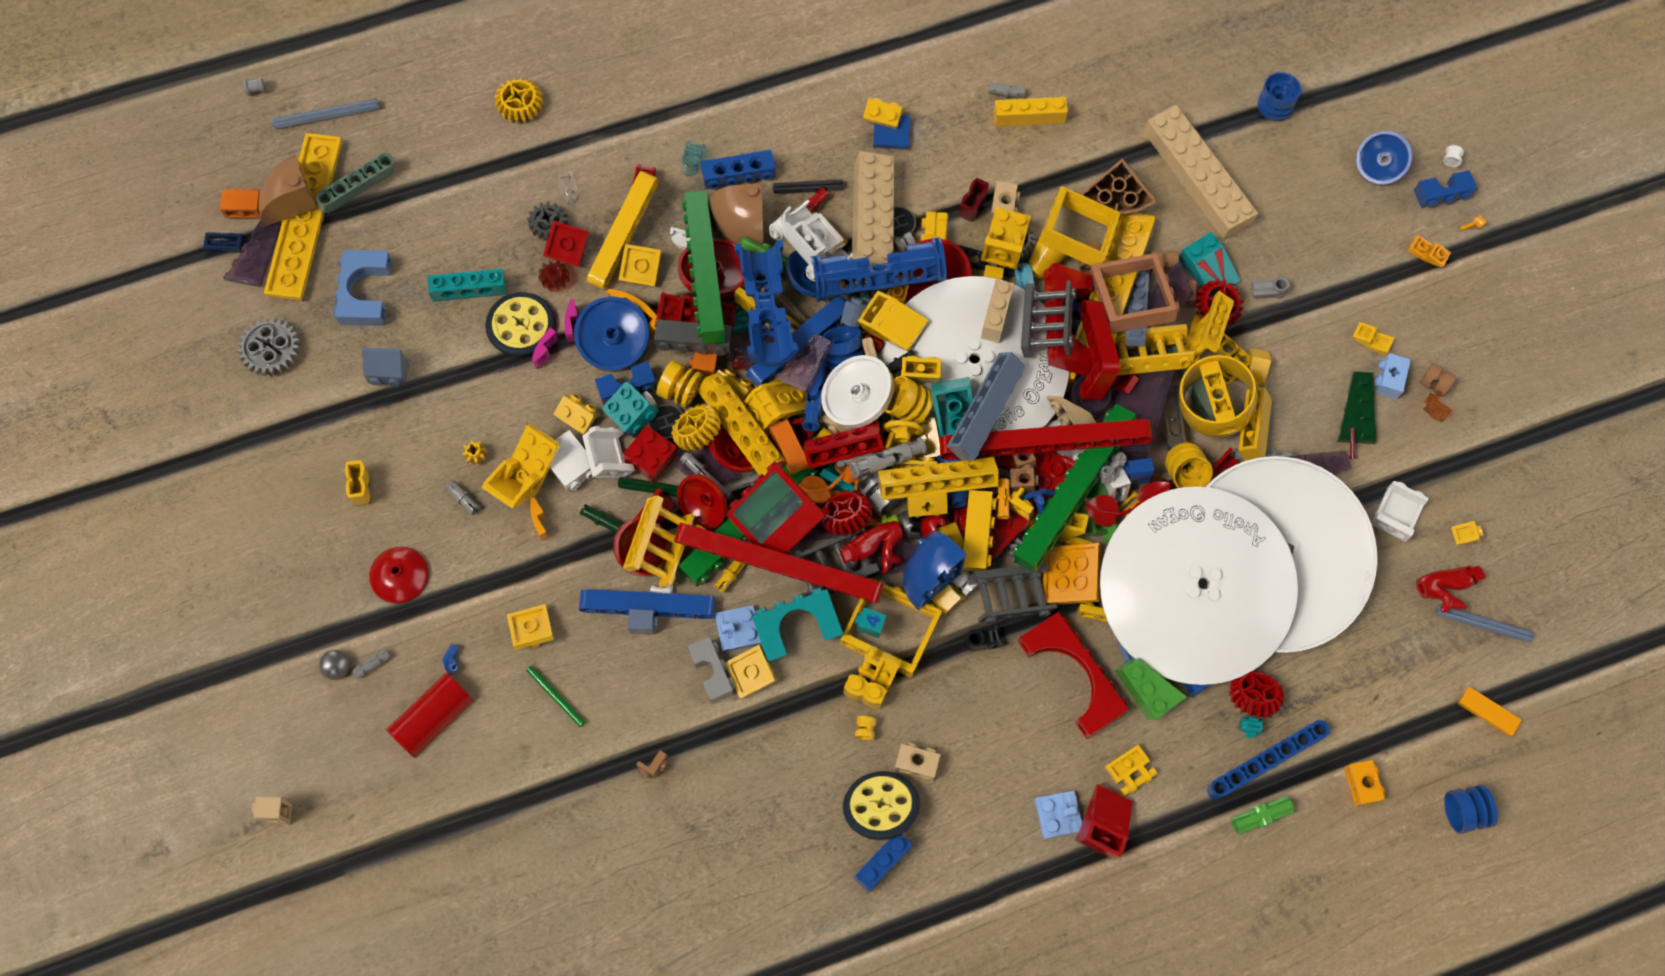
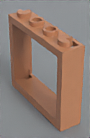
[1090,253,1180,333]

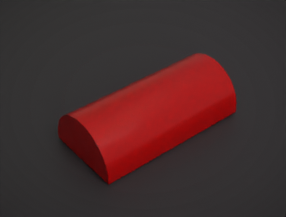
[386,672,474,758]

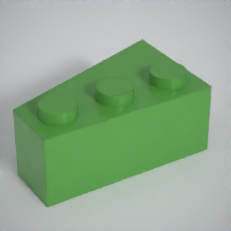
[1114,659,1187,720]

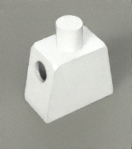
[1104,462,1131,503]

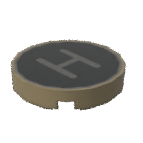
[893,206,916,239]
[648,404,683,441]

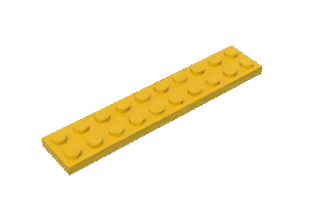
[264,133,343,301]
[1075,213,1156,348]

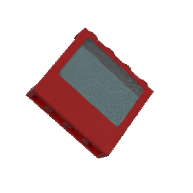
[726,460,831,554]

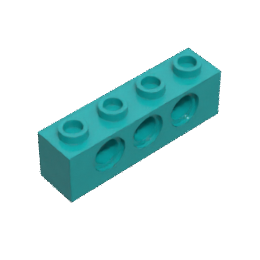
[428,269,507,302]

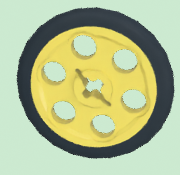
[485,292,556,356]
[843,771,920,840]

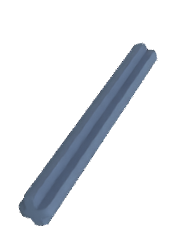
[1436,604,1534,642]

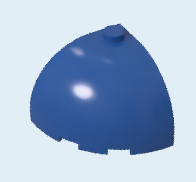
[903,531,967,611]

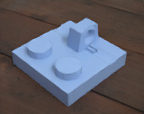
[715,605,761,652]
[1034,791,1082,840]

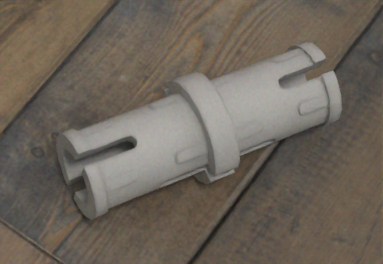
[989,82,1025,99]
[445,480,480,515]

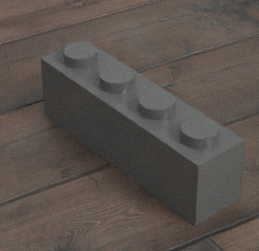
[654,320,733,356]

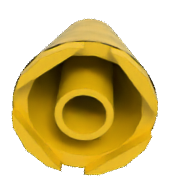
[1028,230,1068,280]

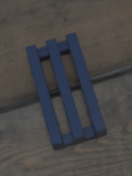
[203,232,244,253]

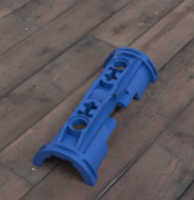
[811,237,947,303]
[734,240,798,365]

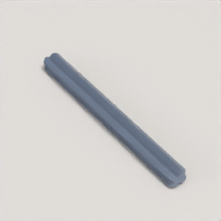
[272,99,380,129]

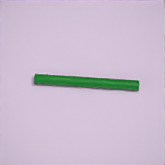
[526,665,585,727]

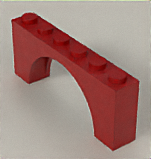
[1043,263,1093,376]
[1018,612,1129,739]

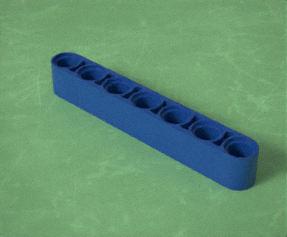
[746,295,846,387]
[579,589,716,619]
[1207,720,1330,800]

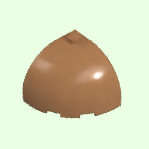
[258,155,317,227]
[1080,158,1157,214]
[708,184,764,244]

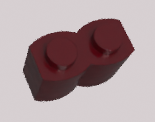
[959,178,989,222]

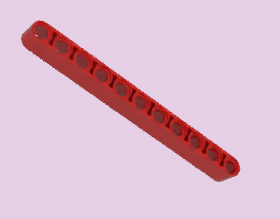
[939,419,1153,460]
[674,523,884,604]

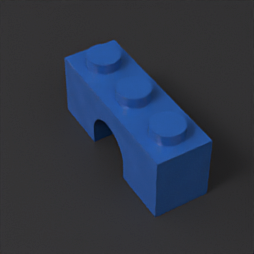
[1414,170,1477,208]
[594,361,657,406]
[854,834,913,893]

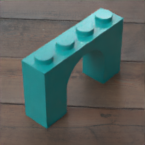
[752,587,843,662]

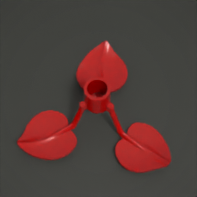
[1085,482,1170,527]

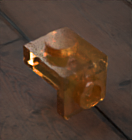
[1423,390,1452,422]

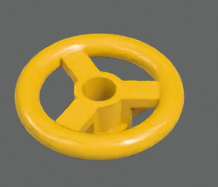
[884,420,923,443]

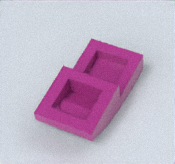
[565,299,578,343]
[532,327,558,369]

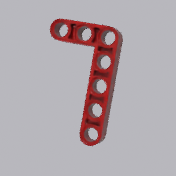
[1079,300,1120,401]

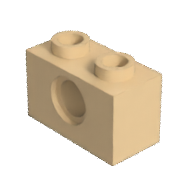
[990,181,1020,221]
[894,742,940,781]
[251,797,293,825]

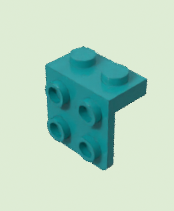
[602,382,659,438]

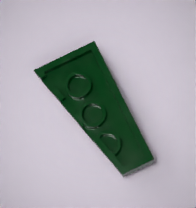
[1337,372,1377,444]

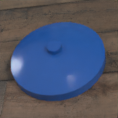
[574,297,650,371]

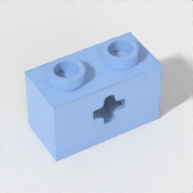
[1374,353,1411,399]

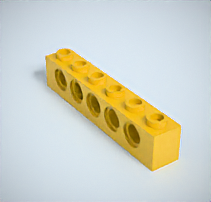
[697,372,785,476]
[878,457,998,500]

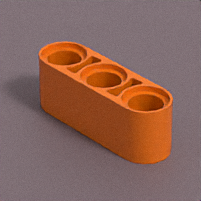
[769,419,809,475]

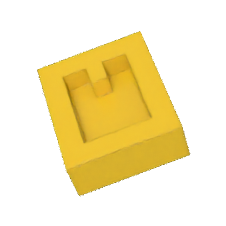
[1010,487,1034,521]
[1451,521,1484,546]

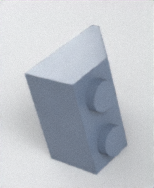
[362,347,409,387]

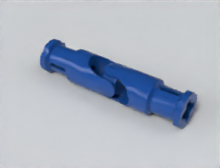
[802,360,829,432]

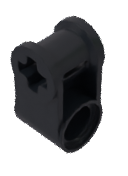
[964,625,1004,651]

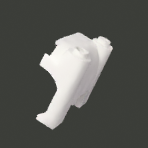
[769,200,852,282]

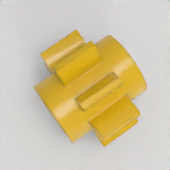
[462,440,487,465]

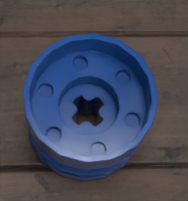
[1257,72,1301,121]
[822,325,865,371]
[1444,785,1498,834]

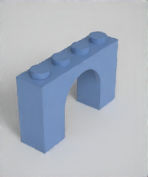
[333,250,392,326]

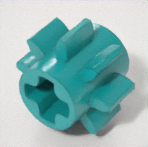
[1239,714,1263,738]

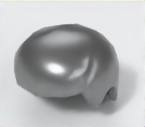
[898,510,922,540]
[319,650,351,680]

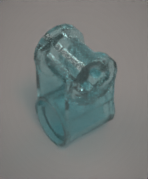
[681,140,706,176]

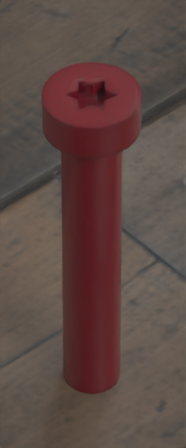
[1349,428,1357,459]

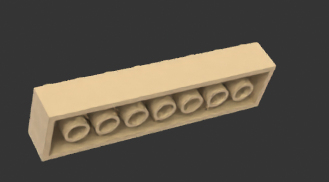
[1143,105,1258,240]
[852,151,894,291]

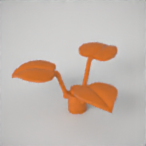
[799,461,882,526]

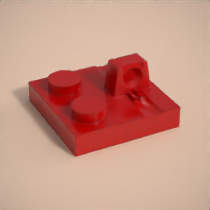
[543,220,589,267]

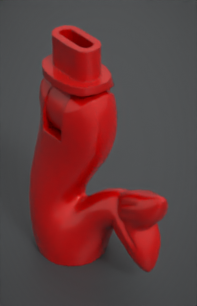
[839,521,904,574]
[1416,566,1485,613]

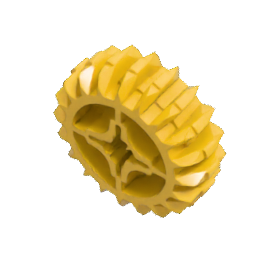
[495,76,543,124]
[671,404,722,452]

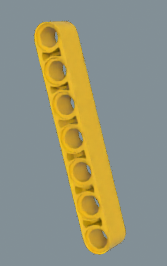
[586,171,659,290]

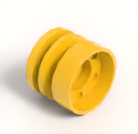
[656,360,703,409]
[885,375,933,424]
[1165,442,1213,488]

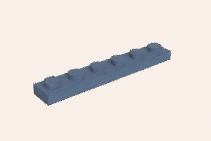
[1126,269,1150,346]

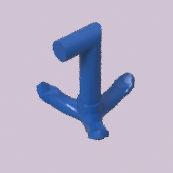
[1021,488,1055,514]

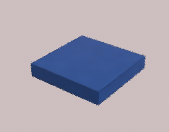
[873,115,910,150]

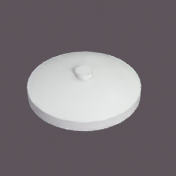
[821,355,894,428]

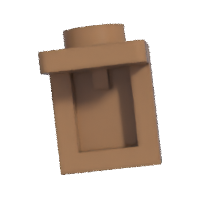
[636,750,668,779]

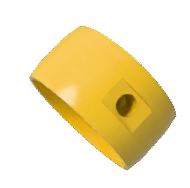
[1179,355,1257,438]

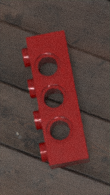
[804,422,884,469]

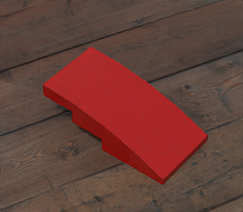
[654,292,737,328]

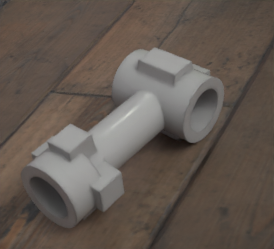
[1099,452,1127,485]

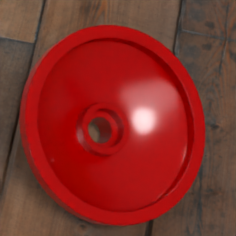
[709,425,755,473]
[677,474,727,530]
[613,518,669,577]
[369,547,429,604]

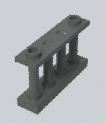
[1021,281,1076,358]
[792,528,881,596]
[968,563,1057,624]

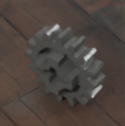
[527,201,568,241]

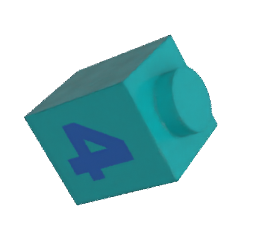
[855,607,886,638]

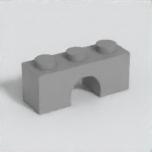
[687,637,735,704]

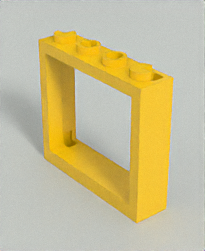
[1038,186,1121,266]
[840,578,942,678]

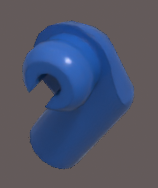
[442,644,460,674]

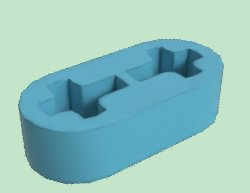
[1015,263,1035,290]

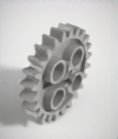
[237,317,301,376]

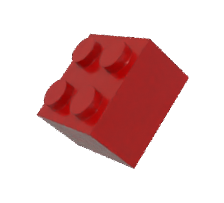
[623,426,678,482]

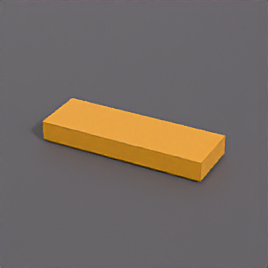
[1457,686,1522,737]

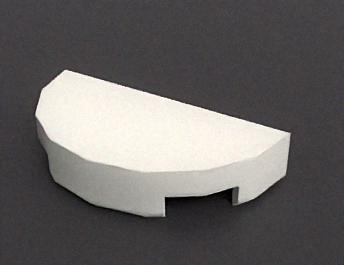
[670,227,690,250]

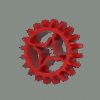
[1194,279,1244,327]
[821,489,872,537]
[1229,669,1285,719]

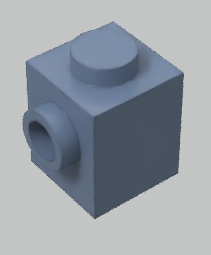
[628,609,658,635]

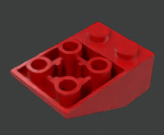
[1076,784,1133,858]

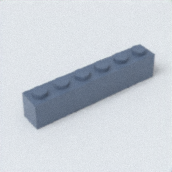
[947,352,1026,460]

